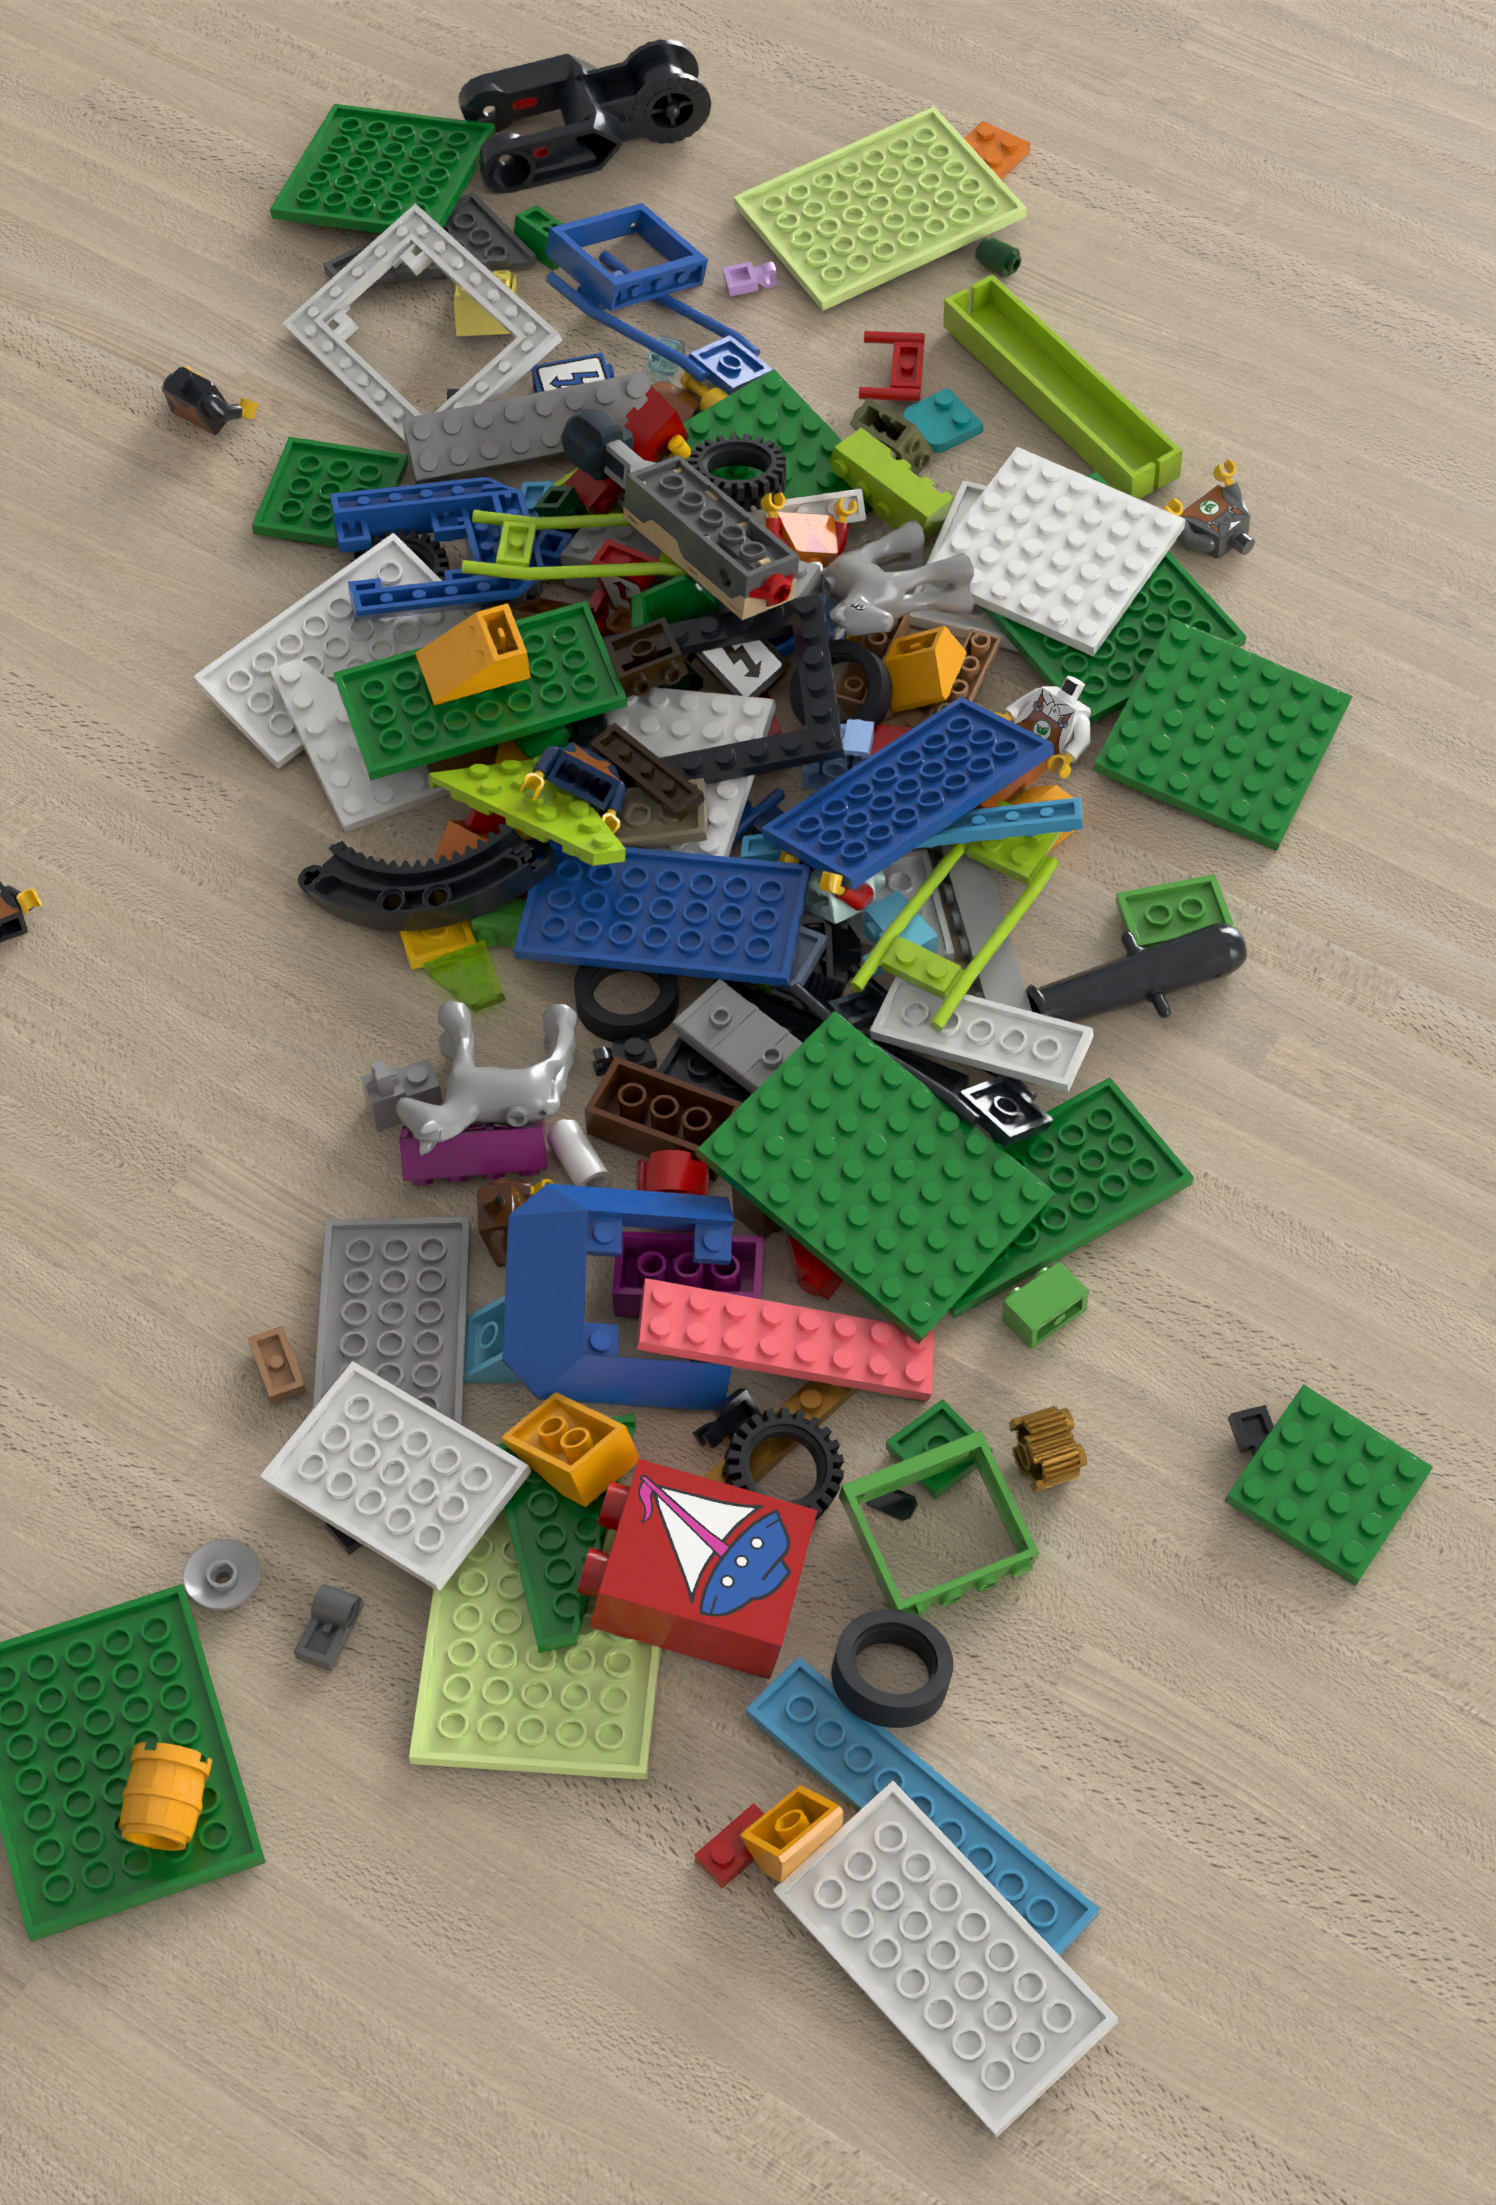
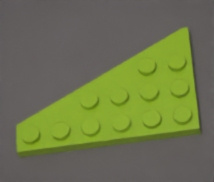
[429,756,626,866]

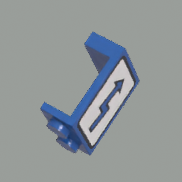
[531,352,615,393]

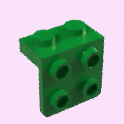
[630,575,720,629]

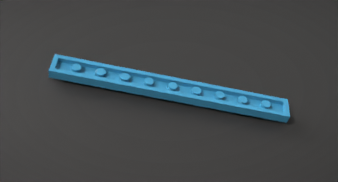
[741,797,1083,862]

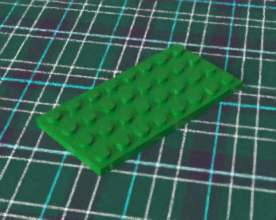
[333,600,628,781]
[949,1077,1194,1318]

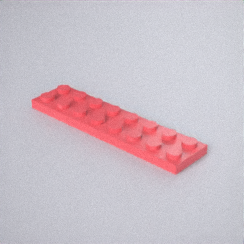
[636,1279,934,1401]

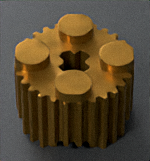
[1009,1406,1087,1492]

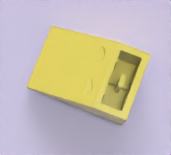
[454,270,518,336]

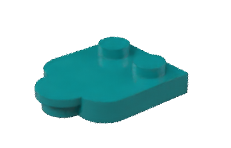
[903,387,984,453]

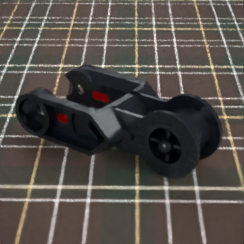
[458,39,712,193]

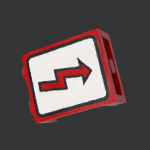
[590,539,660,610]

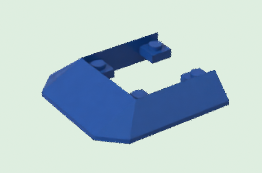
[330,477,544,622]
[502,1184,734,1411]

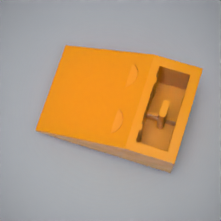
[416,603,531,705]

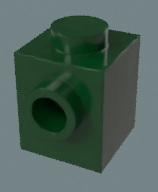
[534,486,589,537]

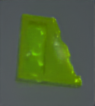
[423,940,506,1012]

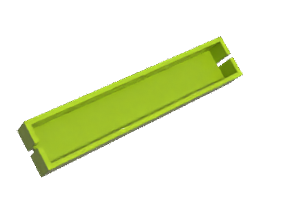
[943,274,1183,499]

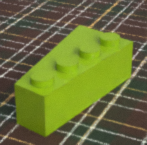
[829,428,954,543]

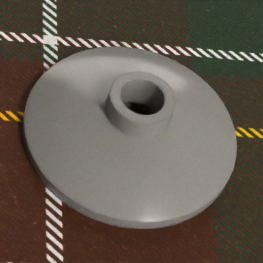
[183,1539,261,1610]

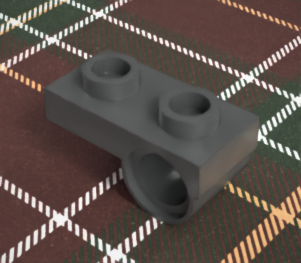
[294,1584,364,1671]

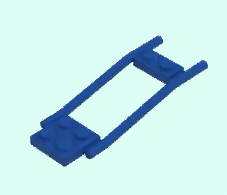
[545,251,773,395]

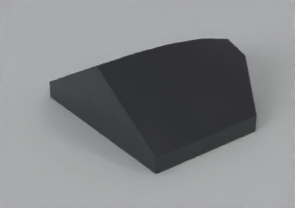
[800,916,861,983]

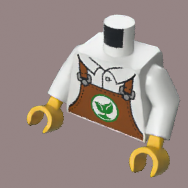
[994,676,1091,778]

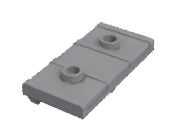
[672,979,802,1094]

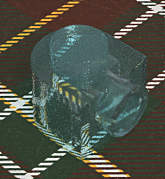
[648,335,685,377]

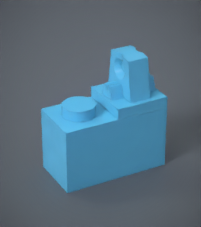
[862,890,938,979]

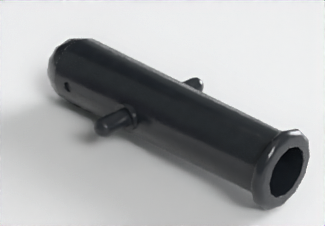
[1026,923,1247,1023]

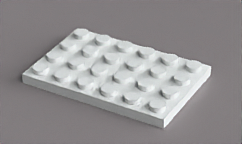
[259,1361,531,1591]

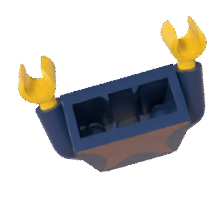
[519,742,626,833]

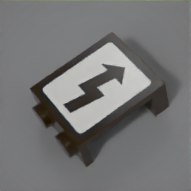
[686,639,792,698]

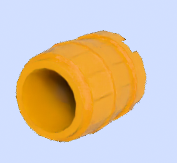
[119,1743,212,1851]

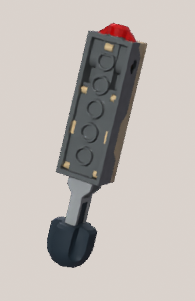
[561,409,800,620]

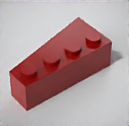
[564,386,689,515]

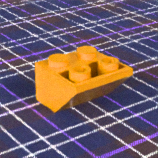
[884,626,967,713]

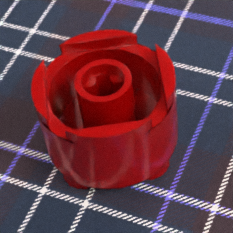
[636,1150,709,1196]

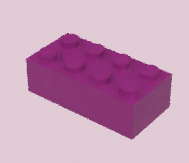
[612,1231,765,1318]

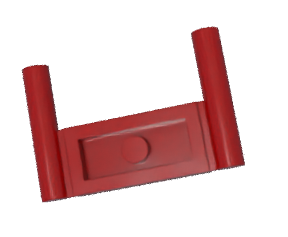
[859,331,925,402]

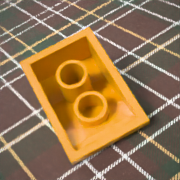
[501,1392,640,1507]

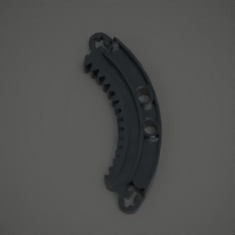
[298,824,558,931]

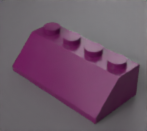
[399,1118,547,1186]

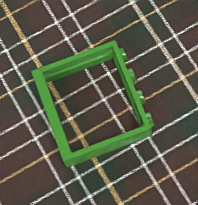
[839,1430,1039,1617]

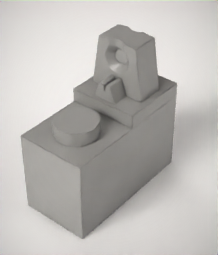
[361,1059,443,1132]

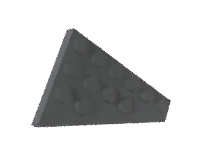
[323,192,537,286]

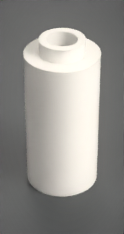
[547,1119,611,1188]

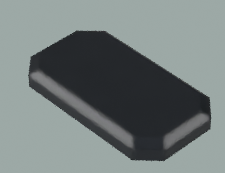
[866,1489,918,1521]

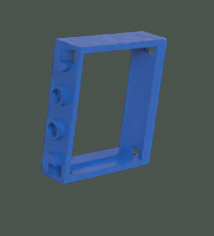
[545,203,708,311]

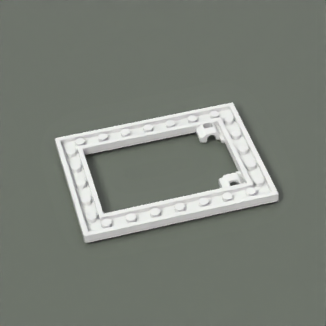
[282,204,562,444]

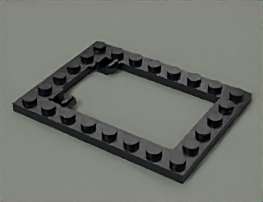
[571,593,845,807]

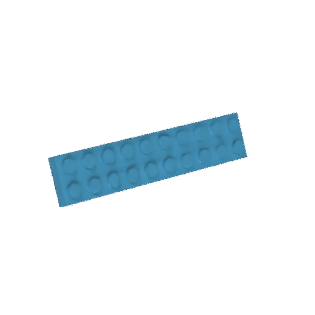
[745,1656,1100,1957]

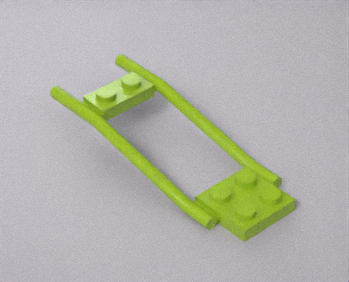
[462,510,691,581]
[850,800,1060,1032]

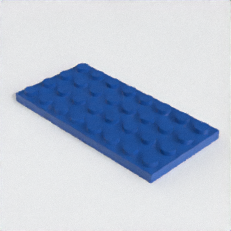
[761,697,1054,890]
[513,839,811,986]

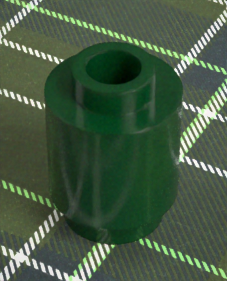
[975,237,1021,277]

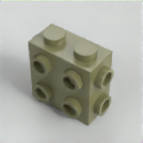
[850,398,934,476]

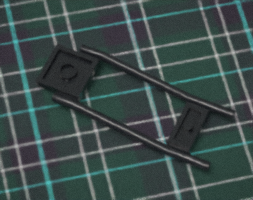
[789,963,1053,1148]

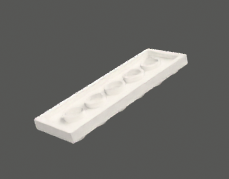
[870,976,1094,1093]

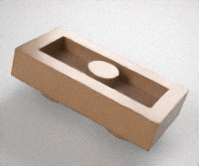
[248,1326,306,1404]

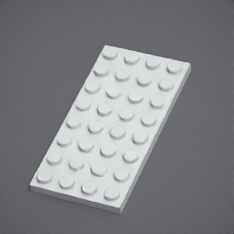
[193,533,474,769]
[773,1781,1119,2138]

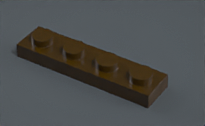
[590,722,705,821]

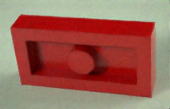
[694,1803,764,1888]

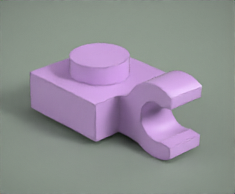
[722,262,778,297]

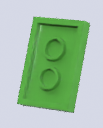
[1116,874,1234,949]

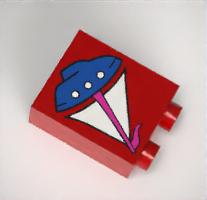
[577,1459,818,1679]

